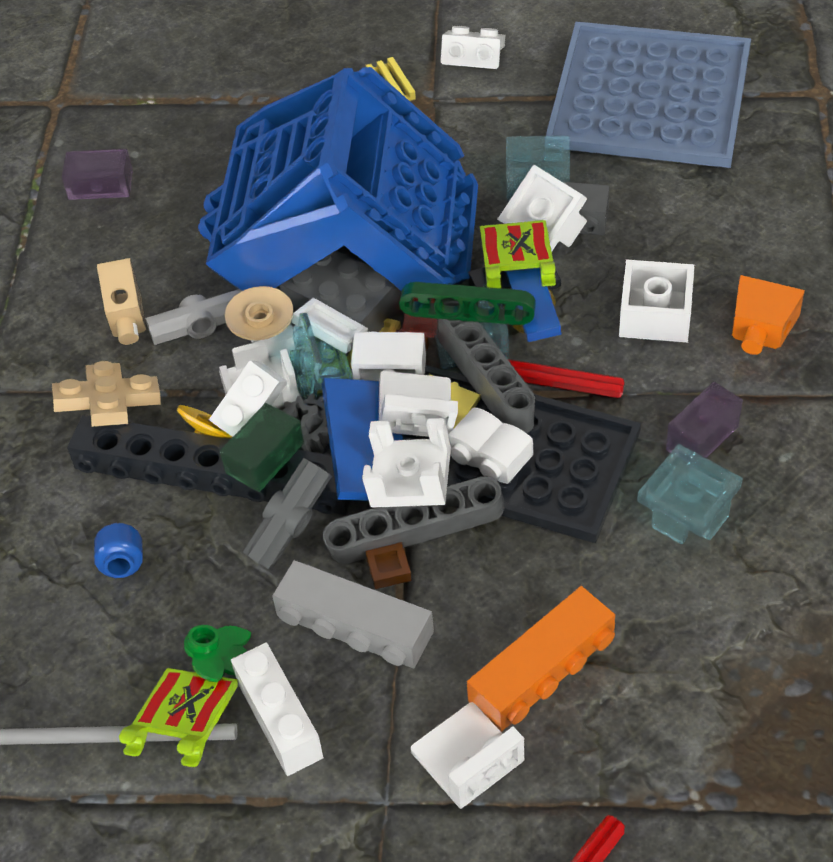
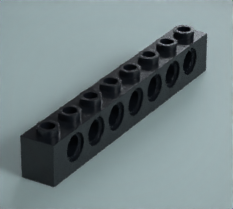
[67,415,350,515]

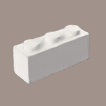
[231,642,323,776]

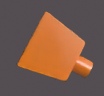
[732,275,805,355]

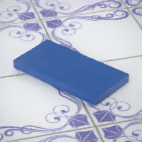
[322,378,403,501]

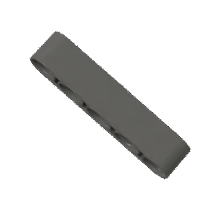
[438,301,535,433]
[323,476,505,564]

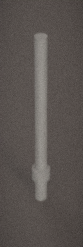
[0,723,237,745]

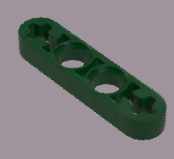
[399,282,536,325]

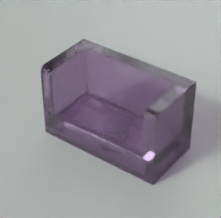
[62,149,133,200]
[666,382,743,469]

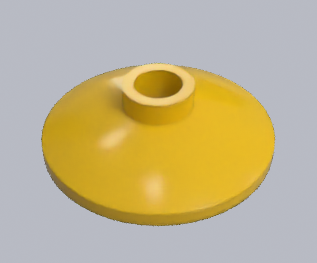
[177,405,236,440]

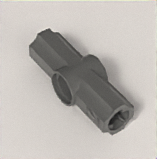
[243,458,332,571]

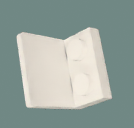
[379,371,458,437]
[411,702,524,809]

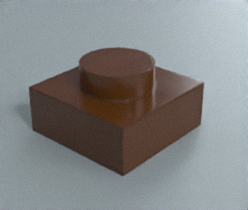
[365,542,412,590]

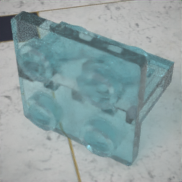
[506,135,570,201]
[289,313,353,400]

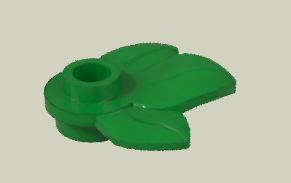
[184,625,251,682]

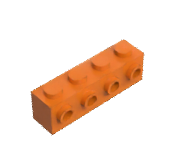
[467,586,616,732]

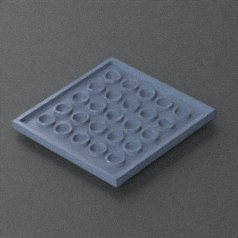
[545,22,751,168]

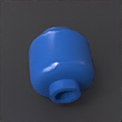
[94,523,143,578]

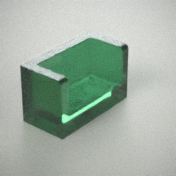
[220,402,304,492]

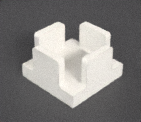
[497,165,587,251]
[219,340,299,424]

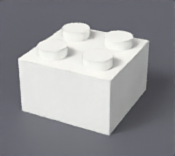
[619,259,694,343]

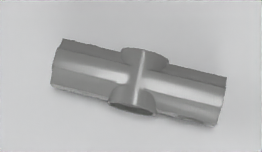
[145,289,242,345]

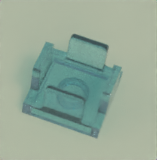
[637,444,743,544]

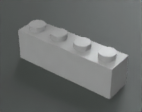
[272,560,434,669]

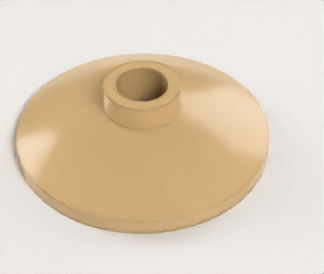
[225,286,294,340]

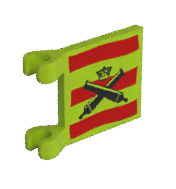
[480,220,556,288]
[119,668,238,767]

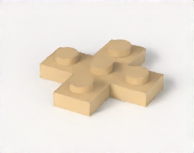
[52,361,161,427]

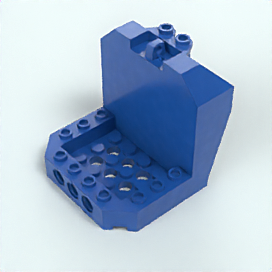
[198,67,478,301]

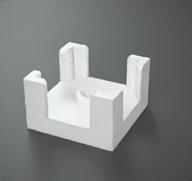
[362,418,451,507]

